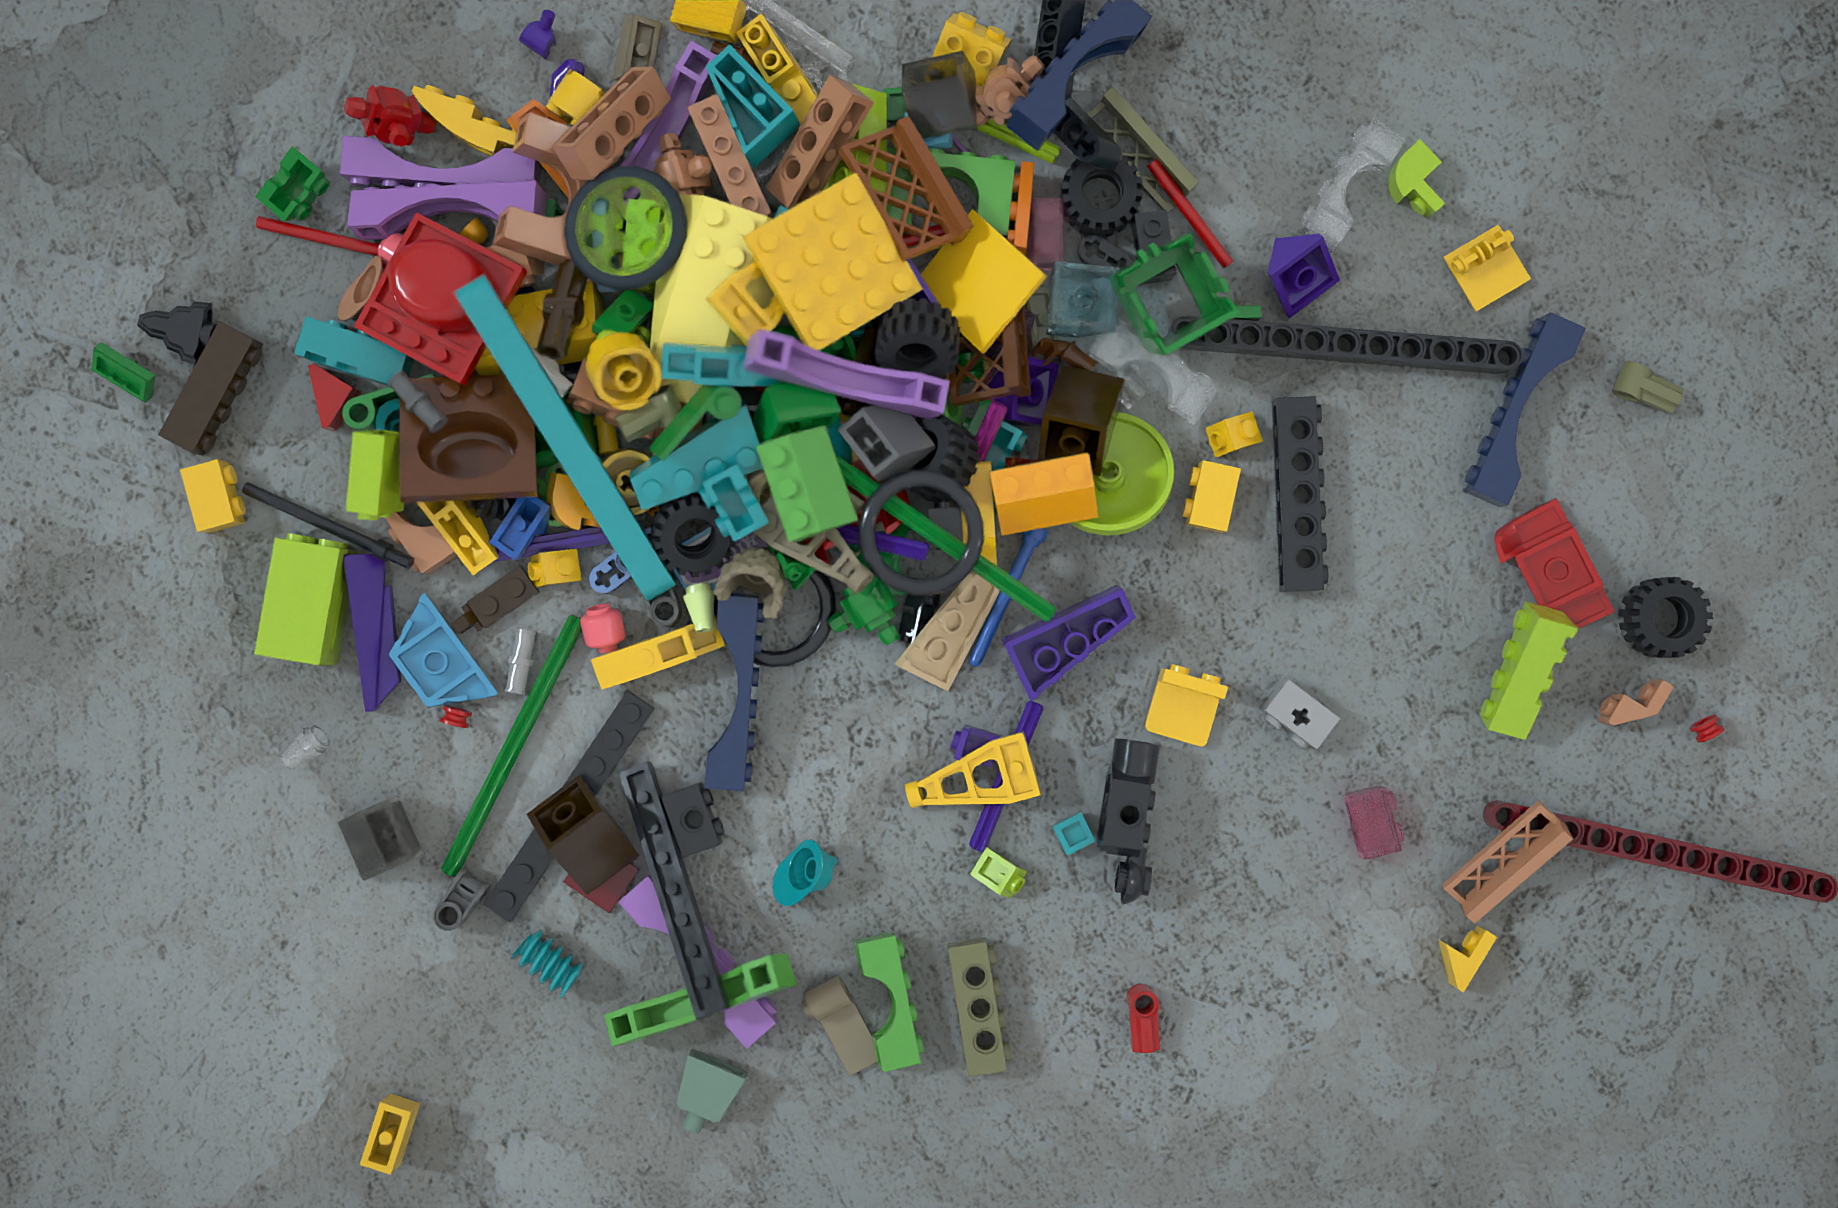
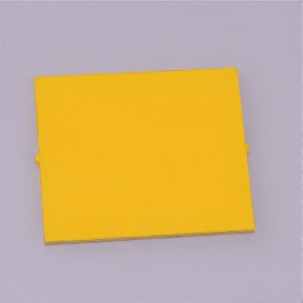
[920,209,1047,354]

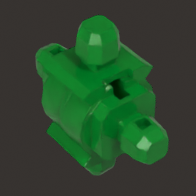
[828,575,907,646]

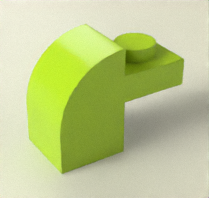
[1388,139,1445,218]

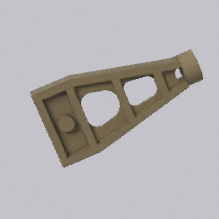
[753,494,874,594]

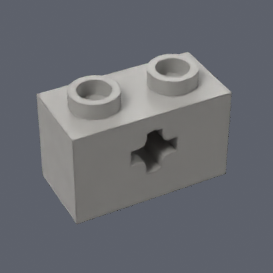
[1260,679,1341,750]

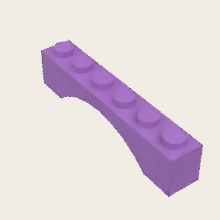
[599,41,717,231]
[340,136,541,189]
[347,178,547,240]
[743,329,950,419]
[619,875,778,1049]

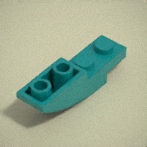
[661,342,791,386]

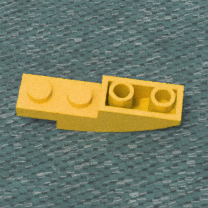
[736,13,818,129]
[412,85,517,156]
[590,616,725,690]

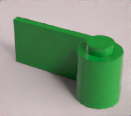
[342,373,436,431]
[649,385,741,462]

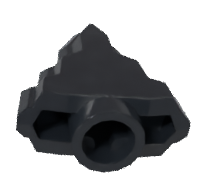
[137,301,217,365]

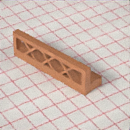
[1442,800,1573,924]

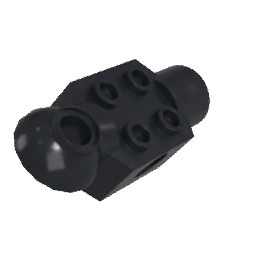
[1097,738,1160,905]

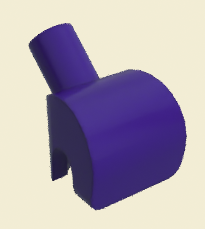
[519,10,556,60]

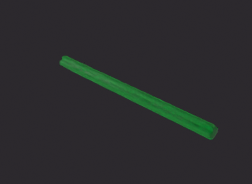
[836,454,1056,622]
[441,615,582,877]

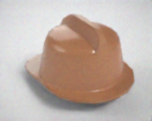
[338,256,385,321]

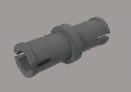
[388,370,448,433]

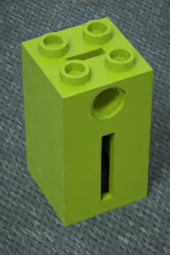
[254,533,358,666]

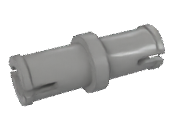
[505,628,537,695]

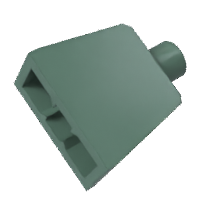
[676,1049,748,1134]

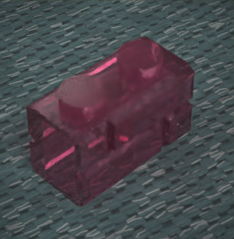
[1029,198,1064,270]
[1343,786,1405,860]

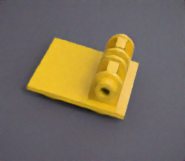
[1443,224,1531,312]

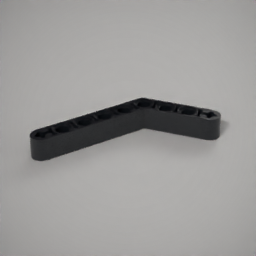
[1032,0,1121,172]

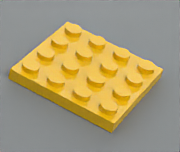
[742,173,922,351]

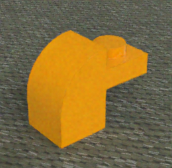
[547,473,601,530]

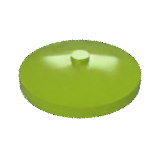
[1070,412,1174,536]

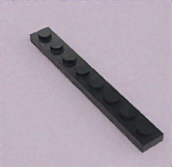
[483,690,655,923]
[619,761,730,1020]

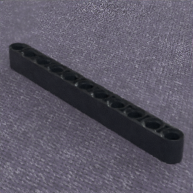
[1168,316,1523,374]

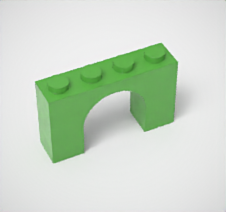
[887,148,1015,239]

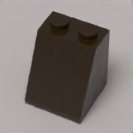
[1037,365,1125,476]
[526,775,640,895]

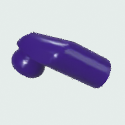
[549,59,585,99]

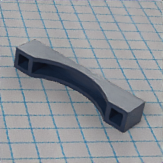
[1006,0,1152,151]
[1464,312,1586,507]
[705,593,764,791]

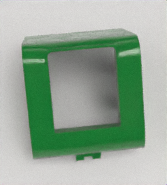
[1109,233,1241,356]

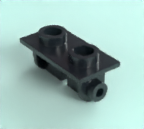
[898,578,941,643]

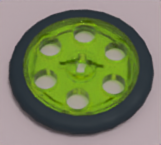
[565,166,687,290]

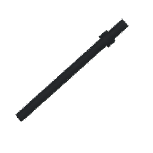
[242,482,414,569]

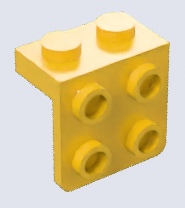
[925,12,1012,104]
[1145,664,1228,746]

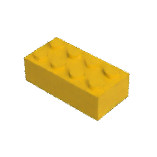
[475,281,604,376]

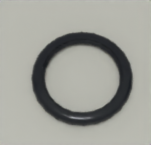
[858,470,984,596]
[714,547,836,667]

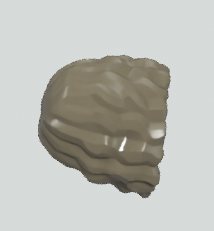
[713,547,787,619]

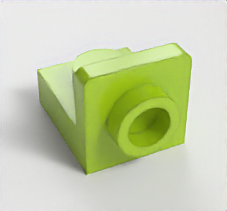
[970,847,1027,898]

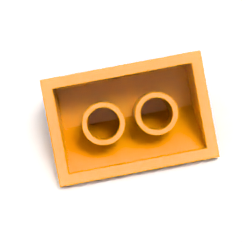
[989,453,1098,536]

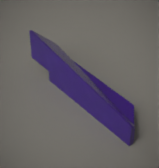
[344,554,401,712]

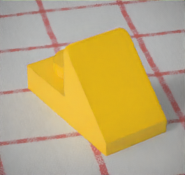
[1439,926,1497,993]

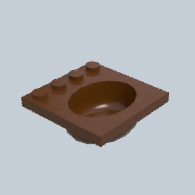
[400,375,537,503]

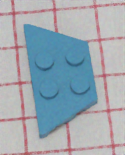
[389,593,499,708]

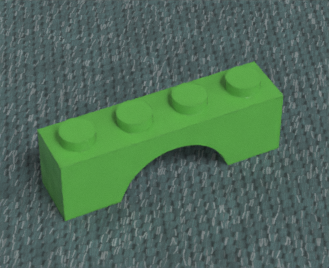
[853,932,924,1072]

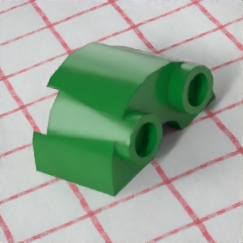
[255,146,330,222]

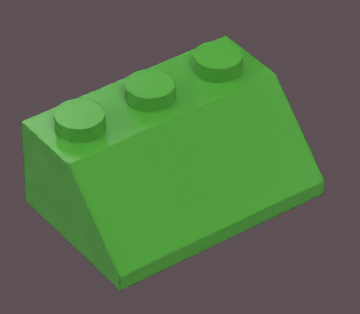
[756,426,858,542]

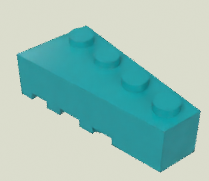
[630,399,763,510]

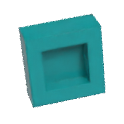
[1052,812,1096,856]

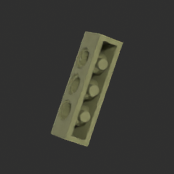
[948,937,1012,1077]

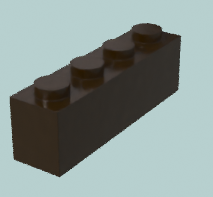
[158,321,264,456]

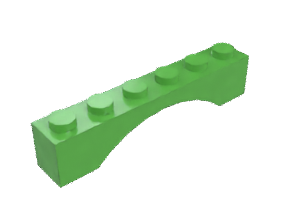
[604,953,797,1047]

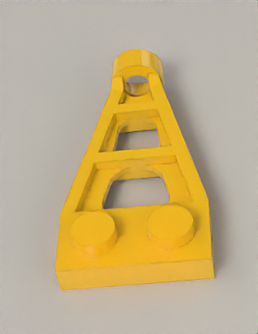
[705,261,785,346]
[905,731,1041,808]

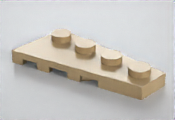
[895,571,1000,691]

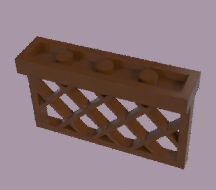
[948,305,1031,407]

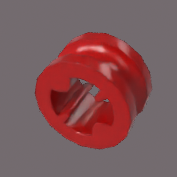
[439,705,472,728]
[1689,714,1725,743]

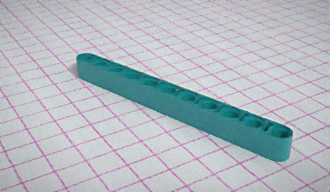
[454,274,676,601]

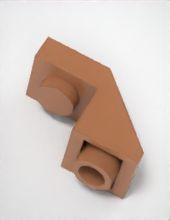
[1597,679,1674,726]

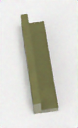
[1087,87,1199,214]

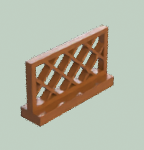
[838,116,974,262]

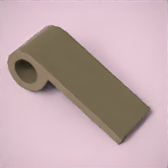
[801,975,877,1076]

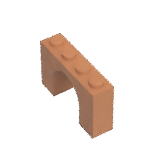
[493,112,596,266]

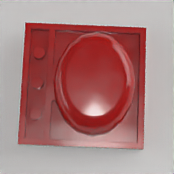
[353,212,528,386]

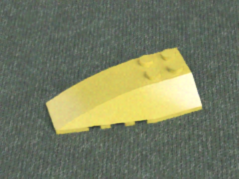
[650,194,775,404]

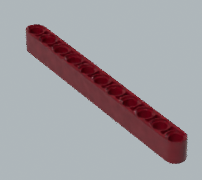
[1483,800,1838,903]

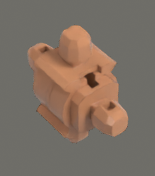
[967,55,1044,127]
[649,133,713,203]

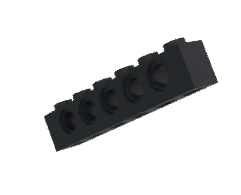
[1272,396,1329,592]

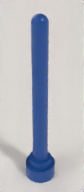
[969,528,1049,667]

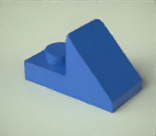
[489,497,551,561]

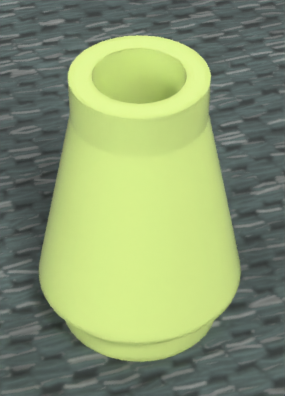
[683,583,715,633]

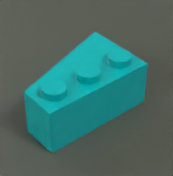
[705,44,801,169]
[294,316,414,386]

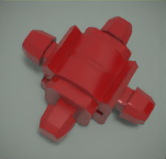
[344,84,437,147]

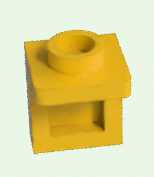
[1206,411,1263,457]
[528,549,582,588]

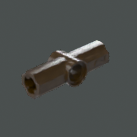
[537,259,588,360]

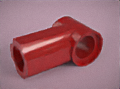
[1126,983,1160,1053]

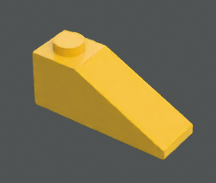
[961,461,997,566]
[416,500,499,575]

